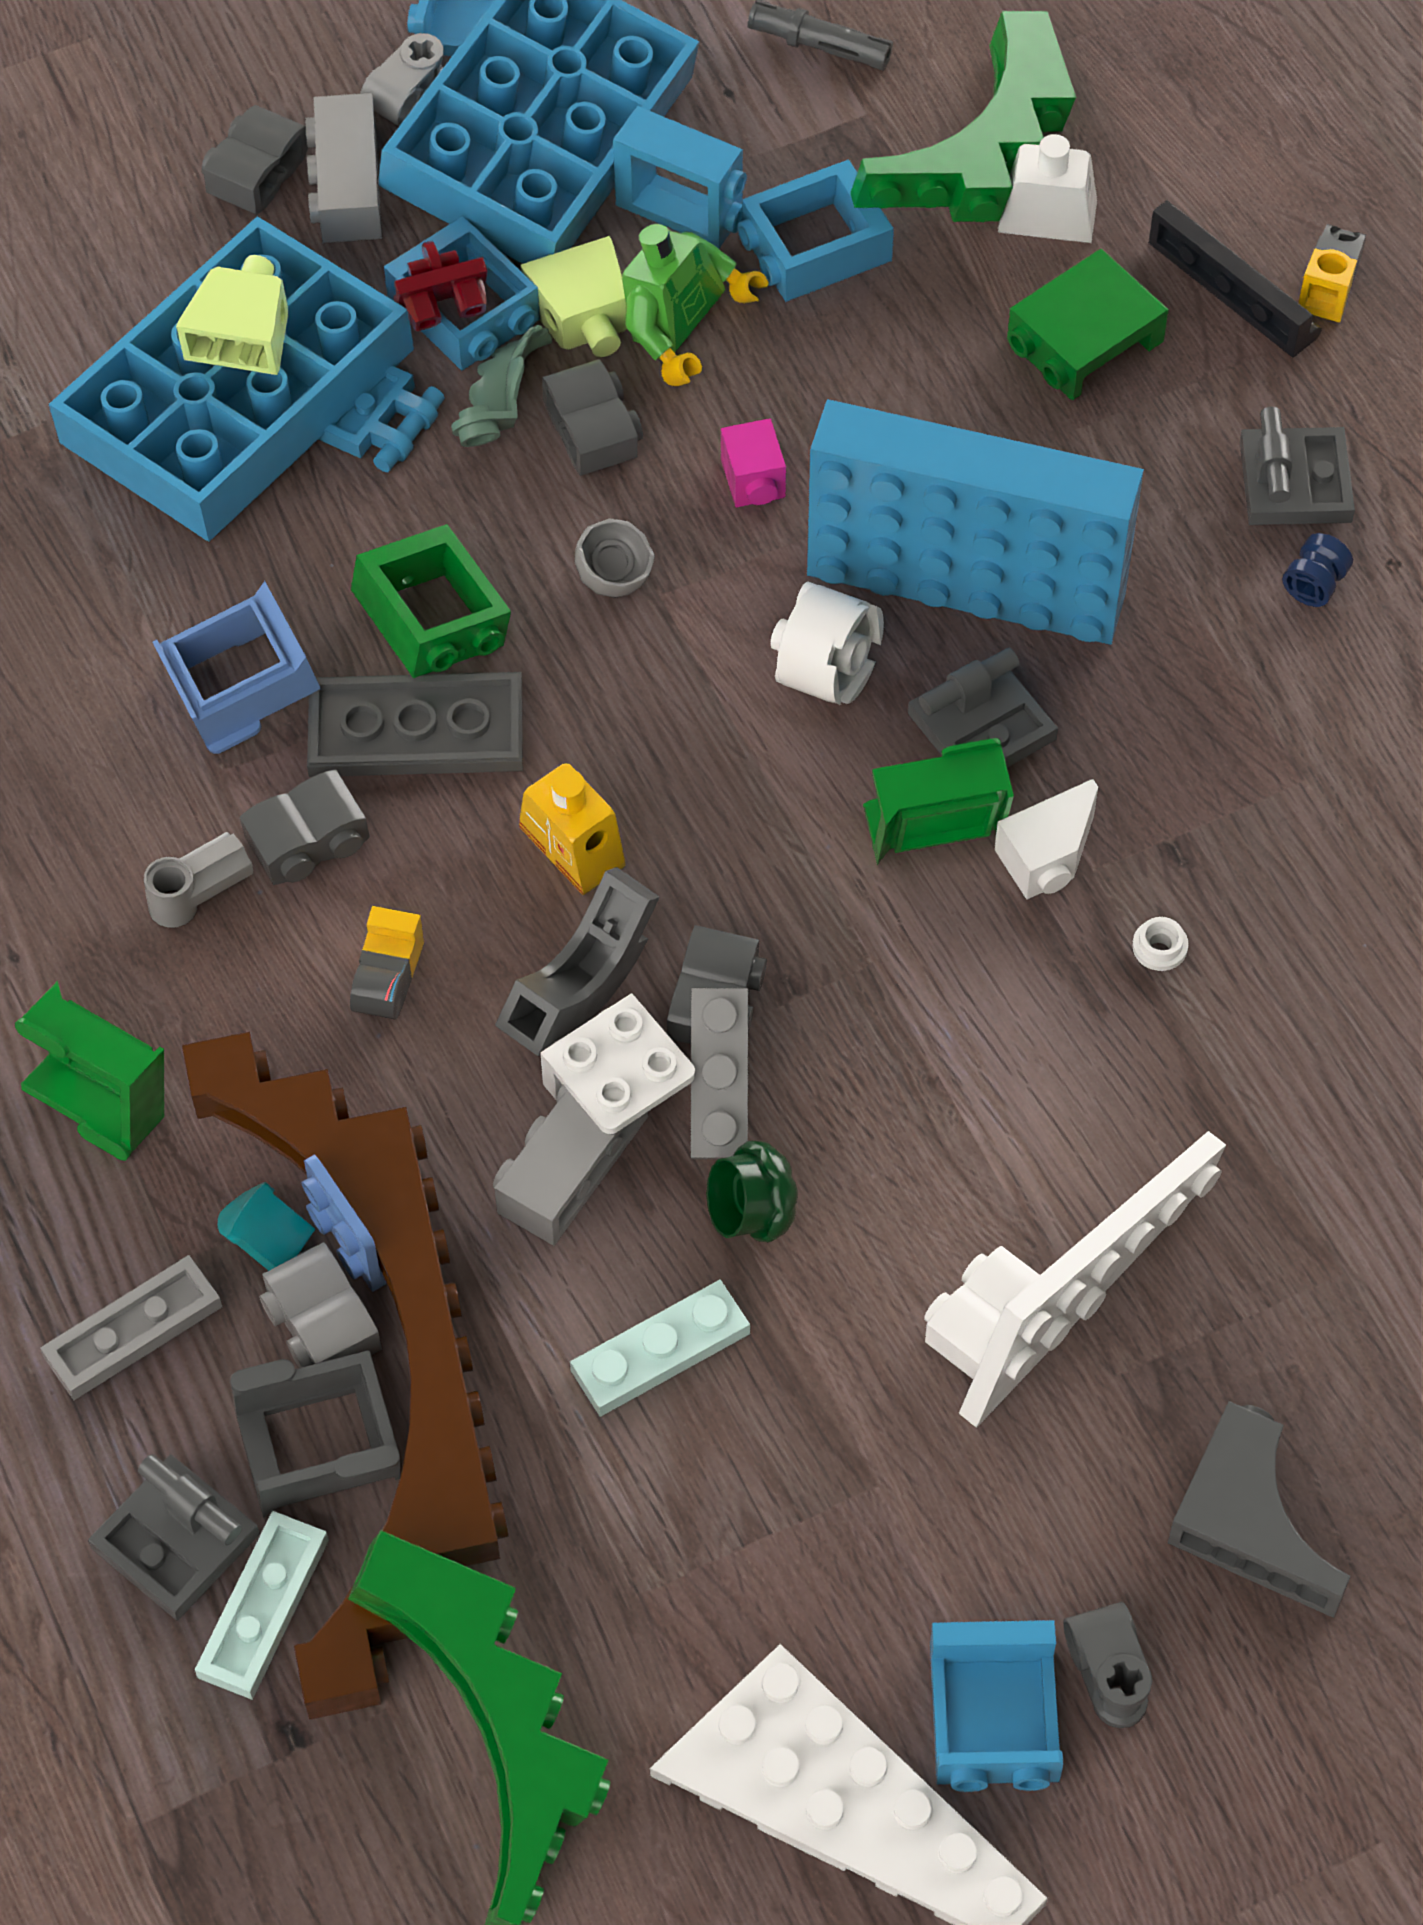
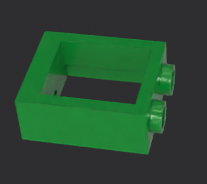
[351,524,511,678]

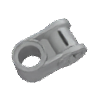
[360,33,444,126]

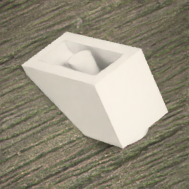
[995,779,1098,900]

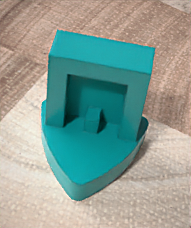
[217,1182,315,1271]

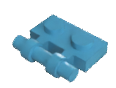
[318,366,445,472]

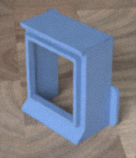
[153,581,321,754]

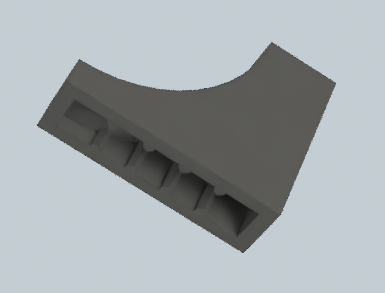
[1168,1401,1351,1618]

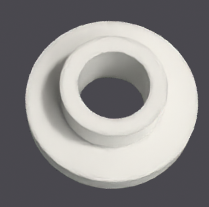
[1132,917,1188,971]

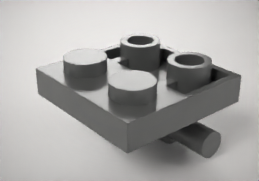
[1240,407,1355,525]
[908,647,1058,767]
[88,1454,260,1621]

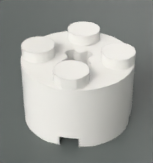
[771,582,884,705]

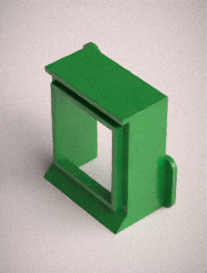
[863,738,1014,865]
[15,981,164,1161]

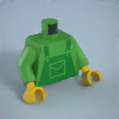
[622,224,769,386]

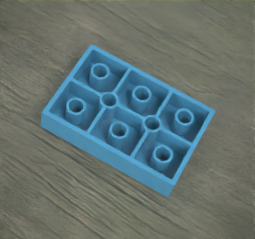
[378,0,699,264]
[49,216,414,542]
[807,399,1144,645]

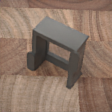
[230,1350,401,1518]

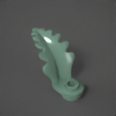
[451,325,552,447]

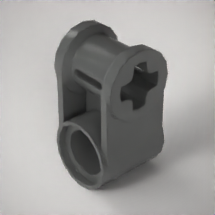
[1063,1601,1152,1728]

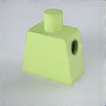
[521,236,627,357]
[176,255,288,375]

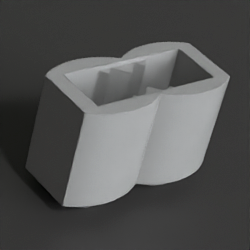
[259,1242,382,1368]

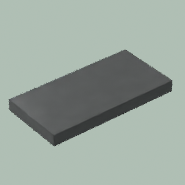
[307,672,523,777]

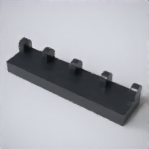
[1148,200,1322,358]

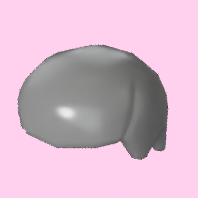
[574,518,654,598]

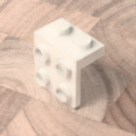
[540,993,695,1134]

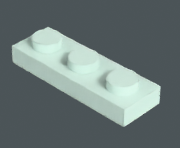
[570,1280,750,1417]
[195,1511,329,1700]

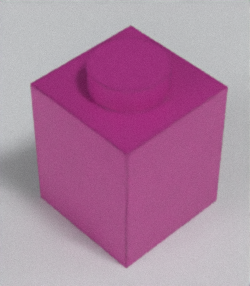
[721,418,786,508]

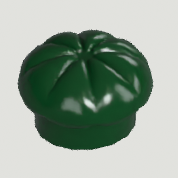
[706,1141,798,1243]

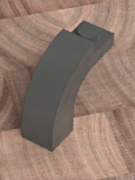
[495,867,660,1056]

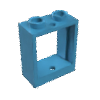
[613,106,747,249]
[737,159,894,302]
[384,216,540,371]

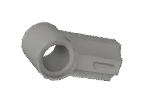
[144,832,253,927]

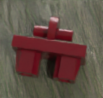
[393,241,487,332]

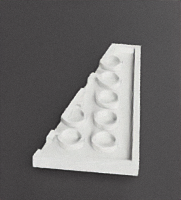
[959,1131,1226,1428]
[650,1644,1047,1925]

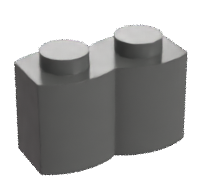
[201,105,308,214]
[542,359,643,476]
[239,770,370,885]
[667,925,767,1044]

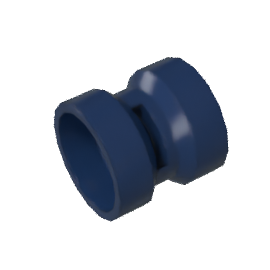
[1282,533,1353,607]

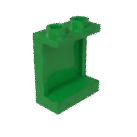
[1007,249,1168,400]

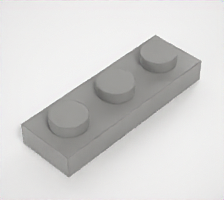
[691,988,748,1160]
[40,1255,222,1401]

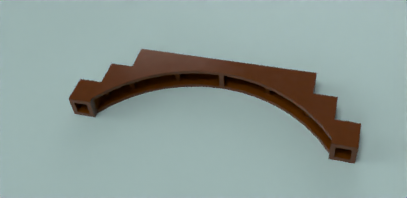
[182,1032,509,1720]

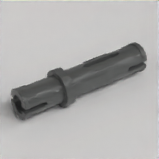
[747,0,893,71]

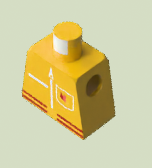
[519,763,626,895]

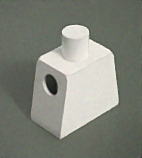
[998,134,1097,243]

